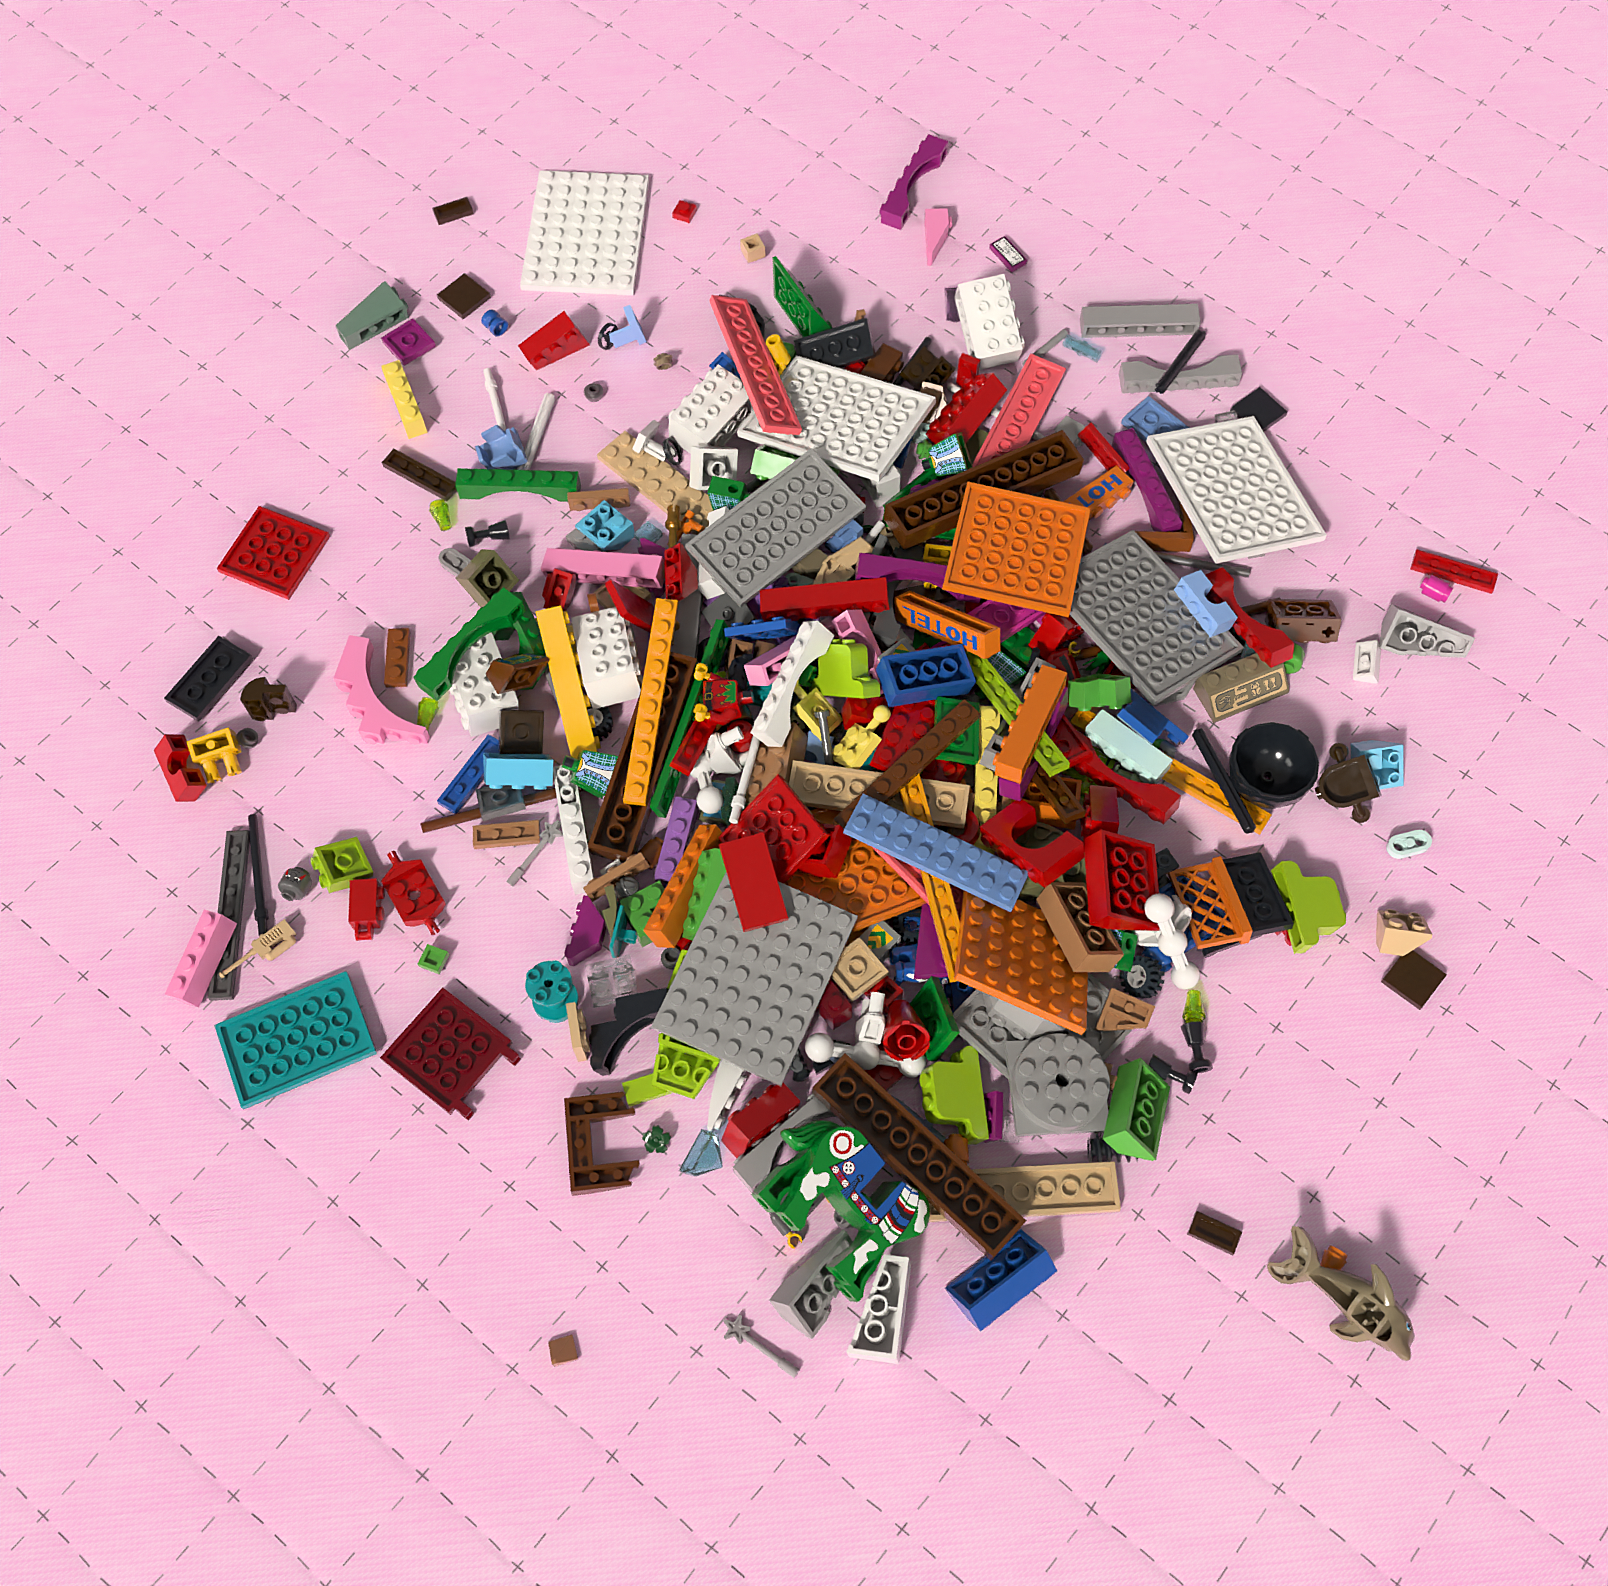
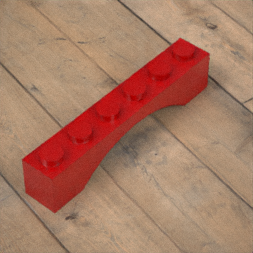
[1205,567,1294,668]
[1073,730,1181,825]

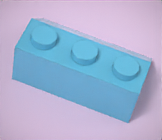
[483,753,553,789]

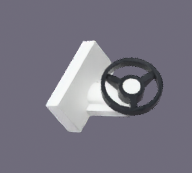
[632,419,682,465]

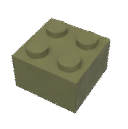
[455,549,519,608]

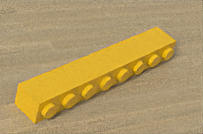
[536,606,601,759]

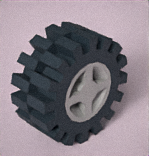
[1120,956,1165,998]

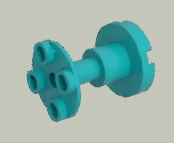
[525,960,579,1023]

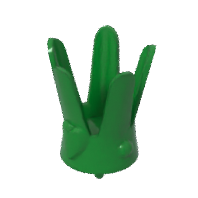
[1082,651,1112,674]

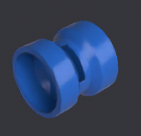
[481,309,508,337]

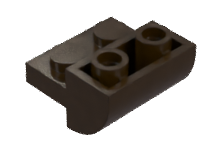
[900,346,956,392]
[240,677,297,722]

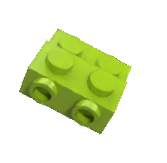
[311,837,374,893]

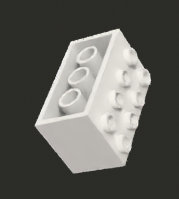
[954,274,1025,370]
[668,364,754,454]
[571,607,643,709]
[442,632,519,737]

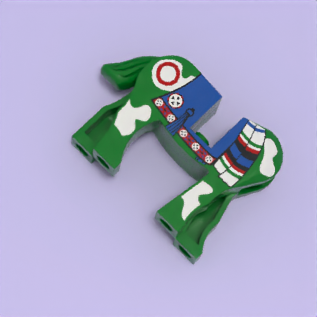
[750,1120,930,1302]

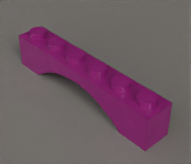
[879,134,948,230]
[1112,428,1182,532]
[855,553,981,603]
[999,687,1068,801]

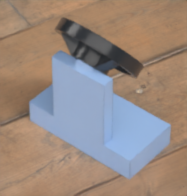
[598,305,646,350]

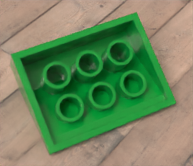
[772,256,832,337]

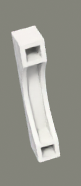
[750,621,834,747]

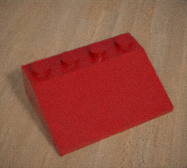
[1083,829,1160,931]

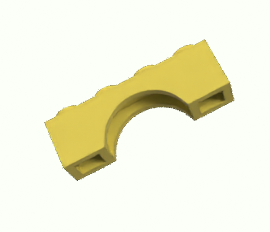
[381,360,427,439]

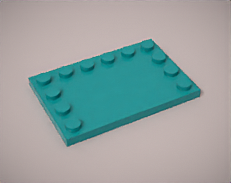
[214,971,377,1110]

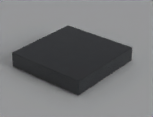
[1230,387,1287,432]

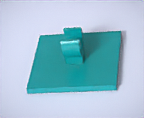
[609,905,637,964]

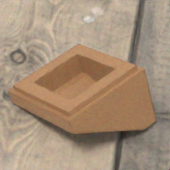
[548,1335,578,1367]

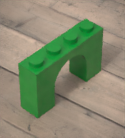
[492,592,549,690]

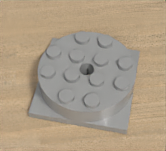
[1004,1033,1110,1136]

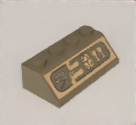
[1193,653,1289,723]

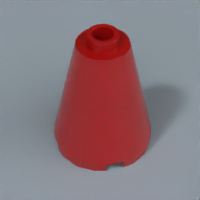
[883,999,930,1061]

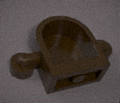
[1315,743,1382,823]

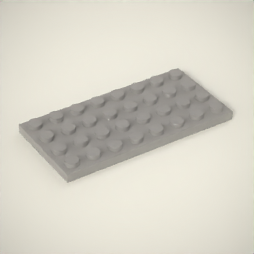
[685,448,867,608]

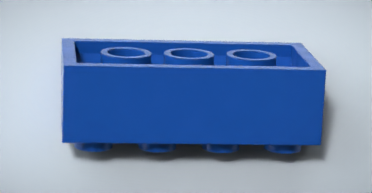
[945,1229,1057,1332]

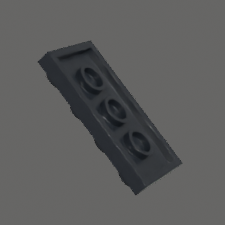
[794,318,876,368]
[164,635,253,722]
[1223,852,1294,937]

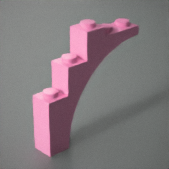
[334,635,430,744]

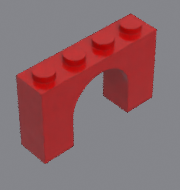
[980,799,1085,888]

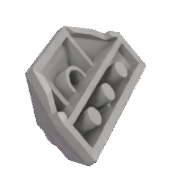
[982,992,1066,1040]

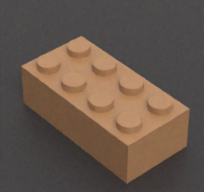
[745,723,808,806]
[1036,882,1124,972]

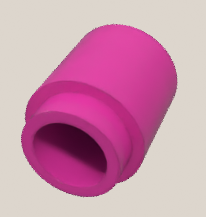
[1419,575,1453,603]

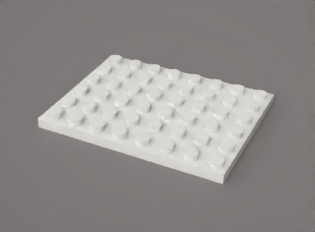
[520,170,649,295]
[737,356,936,482]
[1146,416,1327,564]

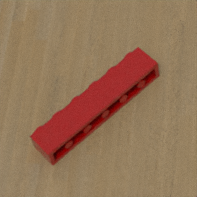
[760,577,890,622]

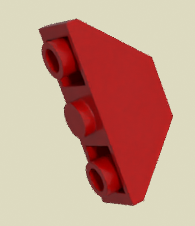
[664,543,698,601]

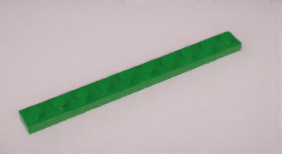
[650,619,729,818]

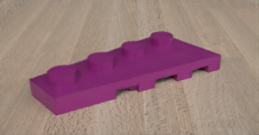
[913,903,948,980]

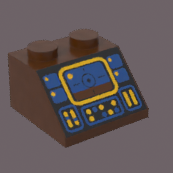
[485,653,550,694]

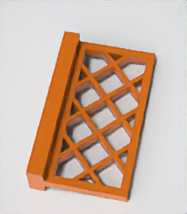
[1168,856,1253,949]

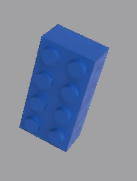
[876,644,976,707]

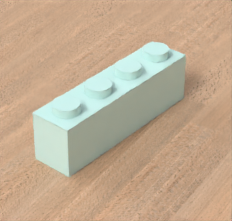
[1084,709,1173,784]

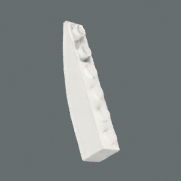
[553,765,595,895]
[707,1060,747,1135]

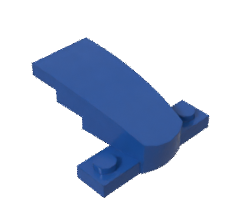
[1117,689,1189,745]

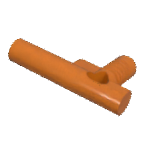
[667,510,705,545]

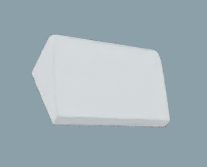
[1353,640,1381,683]

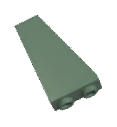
[335,281,409,350]

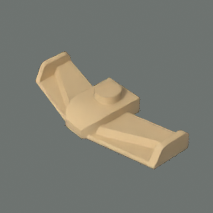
[812,536,874,585]

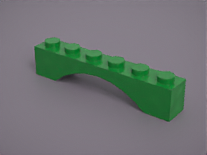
[455,468,581,502]
[413,587,526,701]

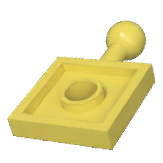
[793,679,843,741]
[832,705,891,770]

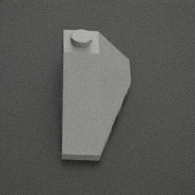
[1379,604,1475,658]
[769,1230,853,1339]

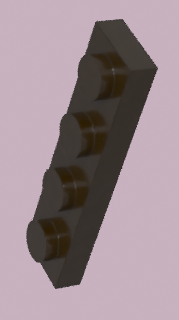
[382,448,457,502]

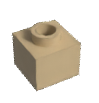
[740,234,765,263]

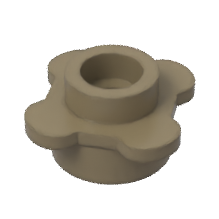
[653,353,673,370]

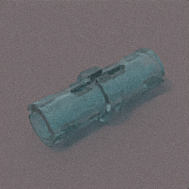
[1062,335,1102,363]

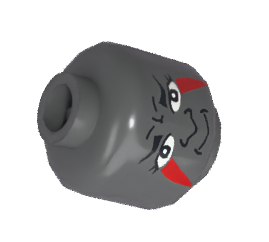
[278,867,312,901]

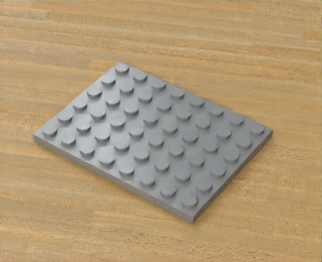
[1070,530,1244,706]
[651,873,858,1086]

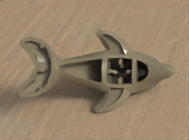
[1267,1226,1415,1361]

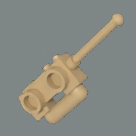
[219,919,296,978]

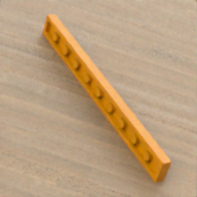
[623,598,678,806]
[1070,710,1272,835]
[899,774,960,982]

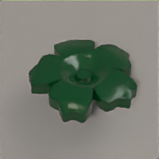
[642,1125,671,1153]

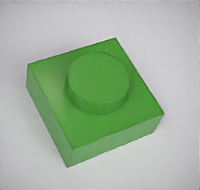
[418,944,449,975]

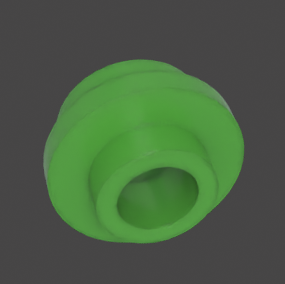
[916,439,932,459]

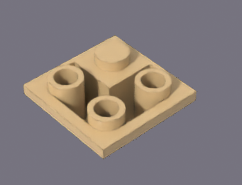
[1376,909,1433,956]

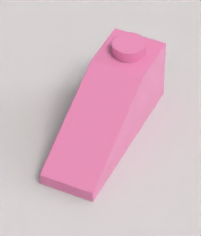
[924,208,952,266]

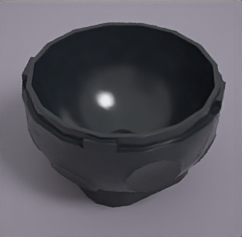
[1229,722,1319,809]

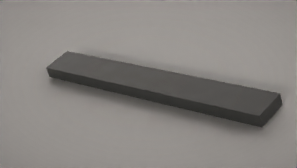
[208,830,250,1001]

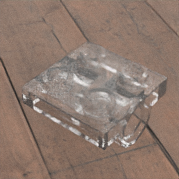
[585,955,638,1008]

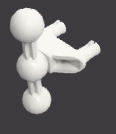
[690,723,749,814]
[1129,893,1200,990]
[805,992,927,1078]

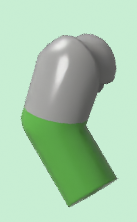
[1152,739,1177,758]

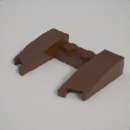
[564,1092,640,1196]

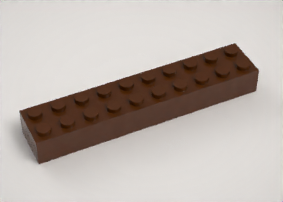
[883,430,1084,550]
[588,652,698,863]
[812,1053,1027,1261]

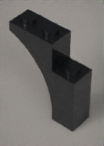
[589,988,669,1076]

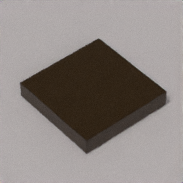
[437,273,491,319]
[498,710,544,754]
[1381,950,1447,1010]

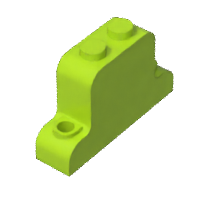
[809,639,880,698]
[1271,861,1346,954]
[920,1046,989,1145]

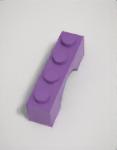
[654,796,699,888]

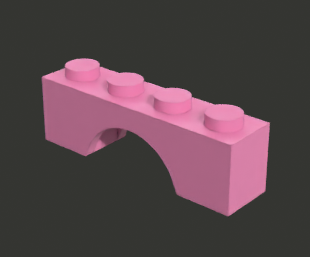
[832,610,884,696]

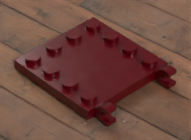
[380,987,521,1121]

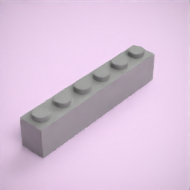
[1080,304,1200,338]

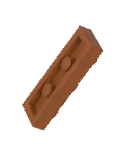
[384,628,411,688]

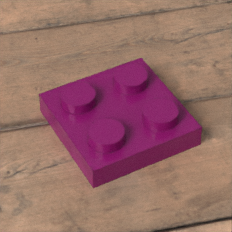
[381,318,436,366]

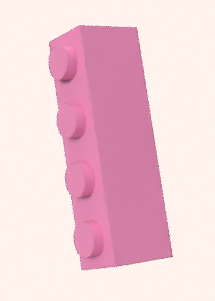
[165,909,237,1008]

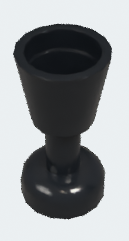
[465,519,510,547]
[1181,1021,1213,1073]
[1149,1054,1198,1094]

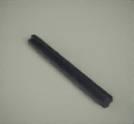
[1154,329,1206,394]
[1192,728,1256,834]

